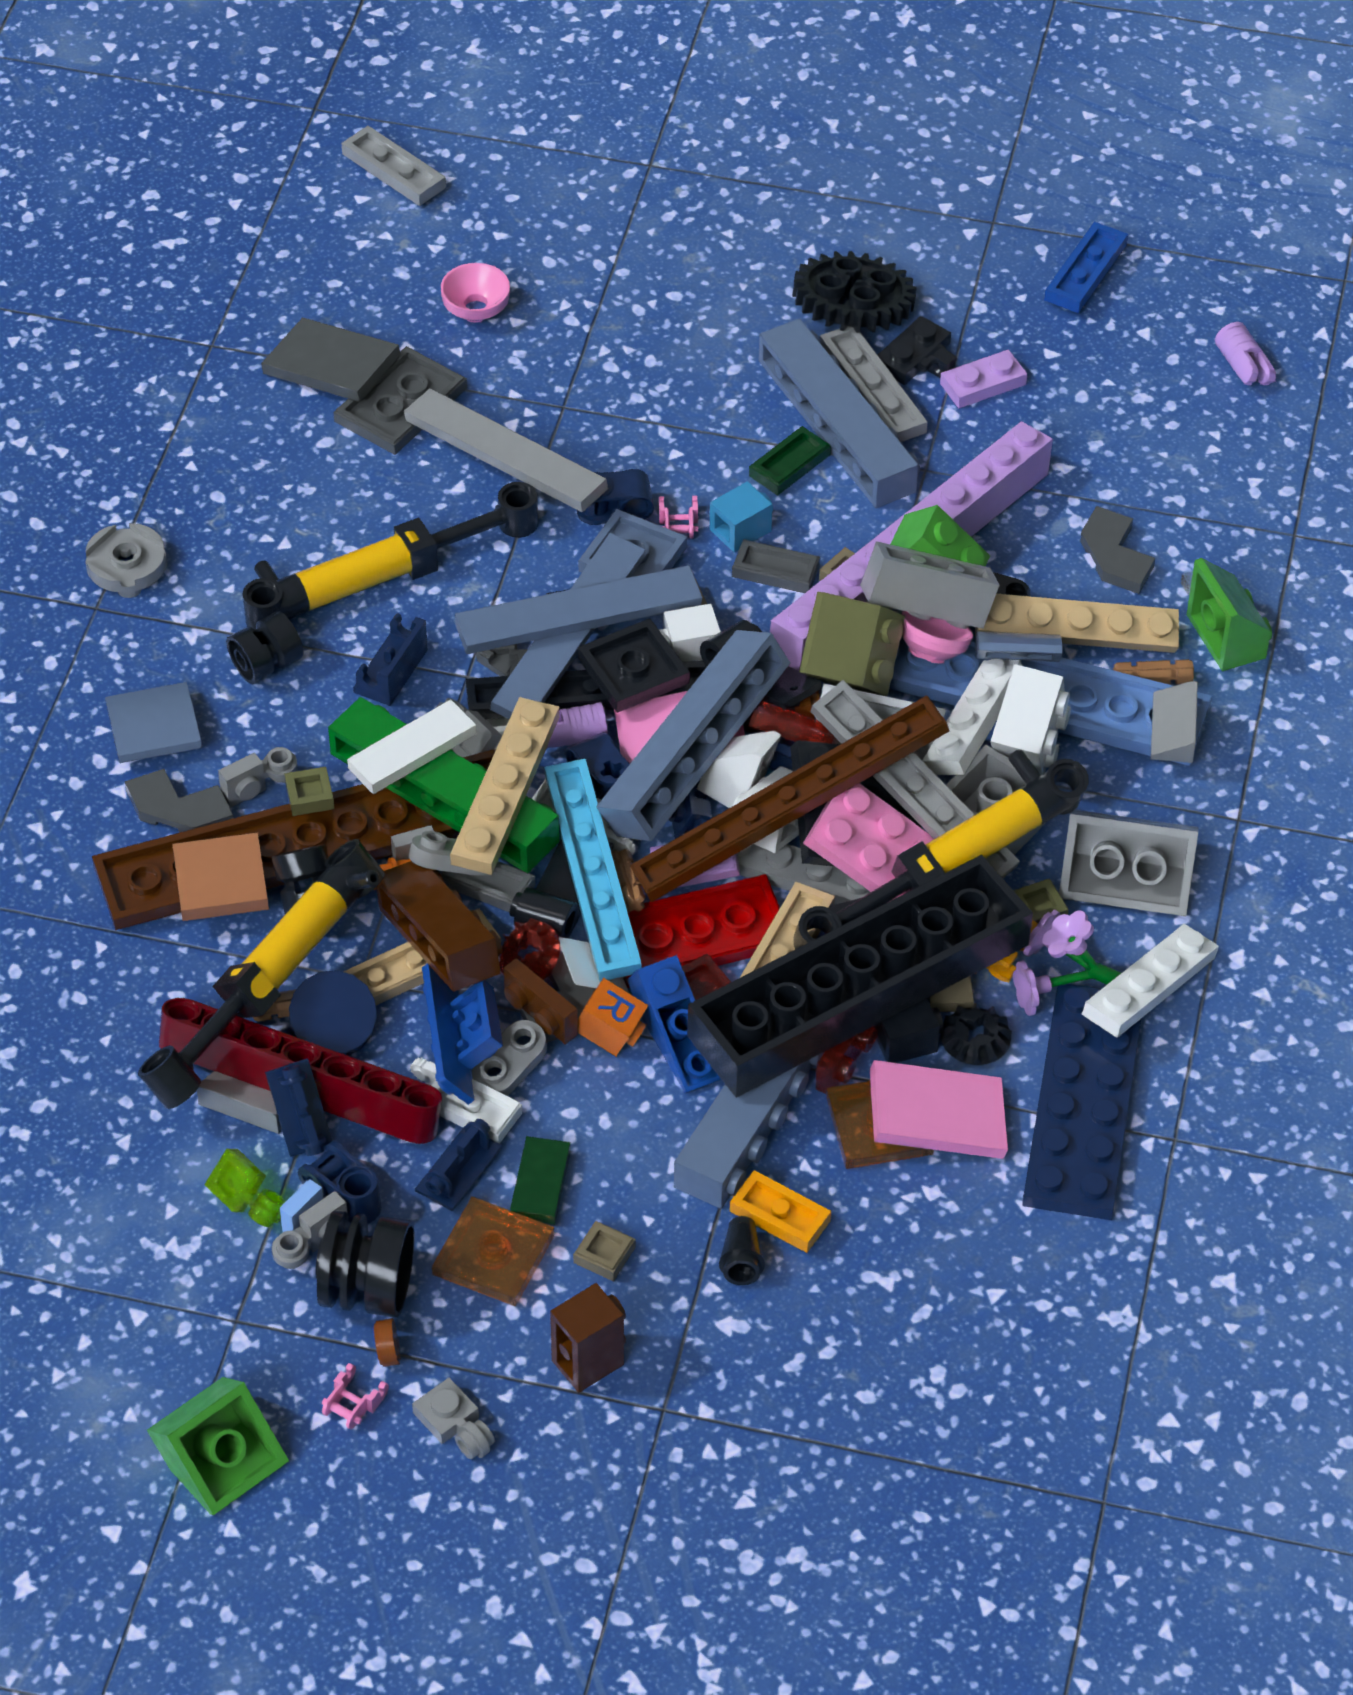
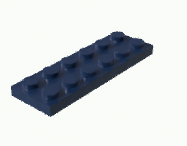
[1022,984,1141,1220]

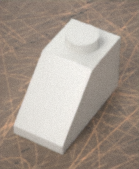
[697,731,781,808]

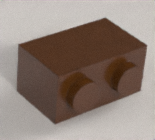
[550,1283,626,1393]

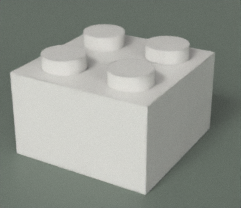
[990,664,1071,775]

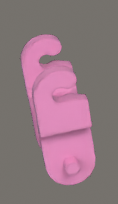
[659,496,698,539]
[322,1363,389,1429]

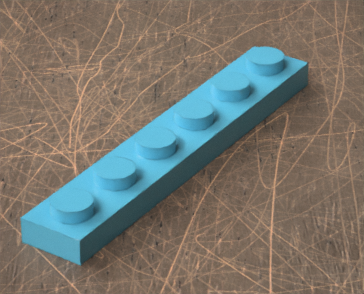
[544,759,642,982]

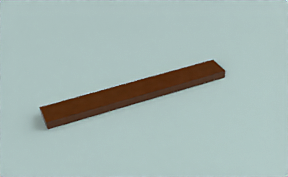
[630,695,950,902]

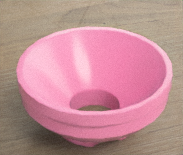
[441,263,510,323]
[901,611,973,664]

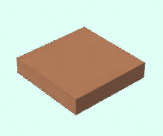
[172,833,269,921]

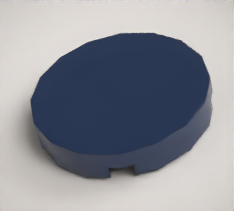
[289,970,377,1055]

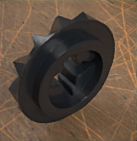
[941,1002,1012,1065]

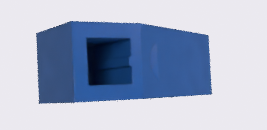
[627,955,722,1093]

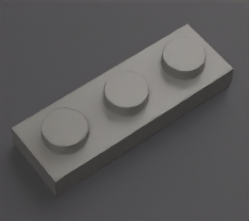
[341,125,446,206]

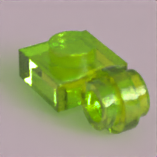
[204,1148,285,1227]

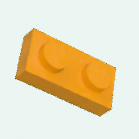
[730,1170,831,1253]

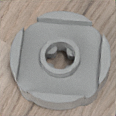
[86,523,167,598]

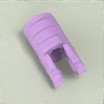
[1215,322,1276,385]
[546,702,608,749]

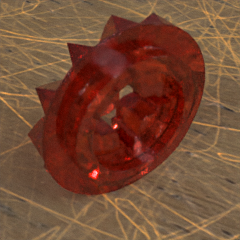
[499,918,560,980]

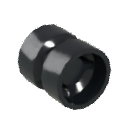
[226,611,304,684]
[271,844,329,914]

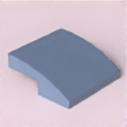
[975,631,1063,662]
[105,682,202,763]

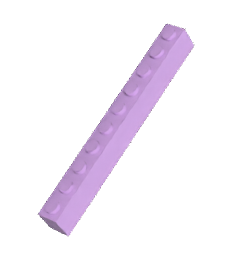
[770,421,1053,671]

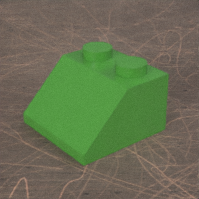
[890,505,990,566]
[1186,558,1272,671]
[147,1377,289,1515]

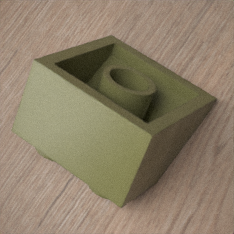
[799,592,905,696]

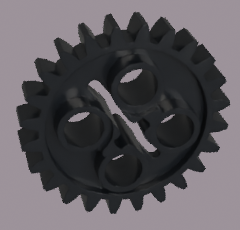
[792,251,917,333]

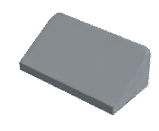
[1151,681,1198,763]
[197,1071,282,1134]

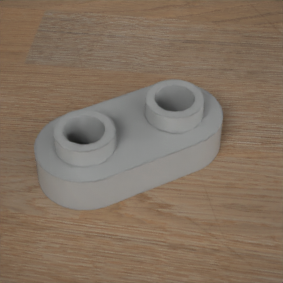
[408,831,488,876]
[472,1020,547,1096]

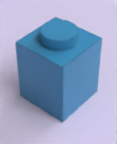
[709,481,773,553]

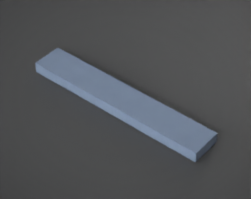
[490,532,646,719]
[454,565,702,654]

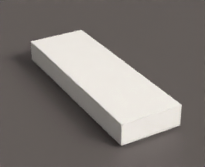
[347,699,476,794]

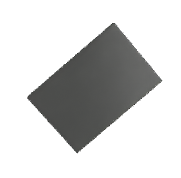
[261,317,401,402]
[333,346,467,455]

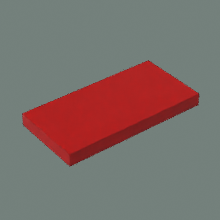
[623,874,780,988]

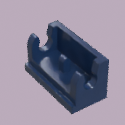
[353,613,428,706]

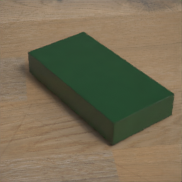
[749,426,831,496]
[510,1136,571,1225]

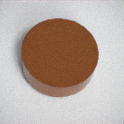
[374,1318,401,1367]

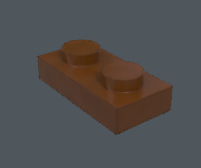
[504,958,578,1045]

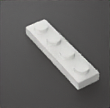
[922,658,1022,775]
[1082,924,1219,1038]

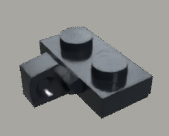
[878,316,957,385]

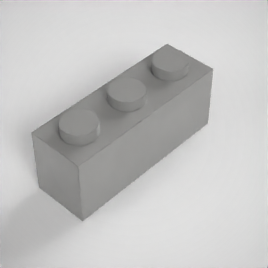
[860,541,999,629]

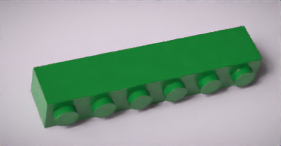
[328,697,559,874]

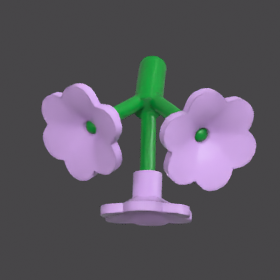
[1013,910,1122,1016]

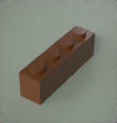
[376,861,502,992]

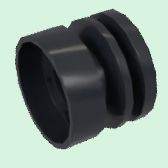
[316,1210,415,1318]

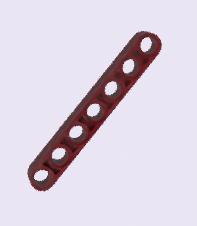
[159,998,442,1144]

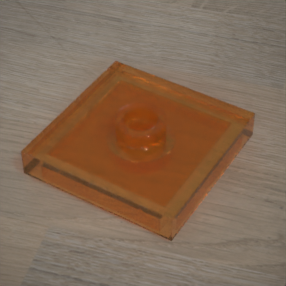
[826,1081,934,1169]
[432,1196,554,1307]

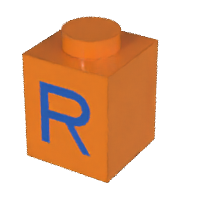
[578,977,648,1057]

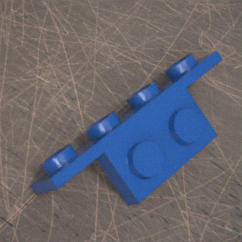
[422,963,503,1105]

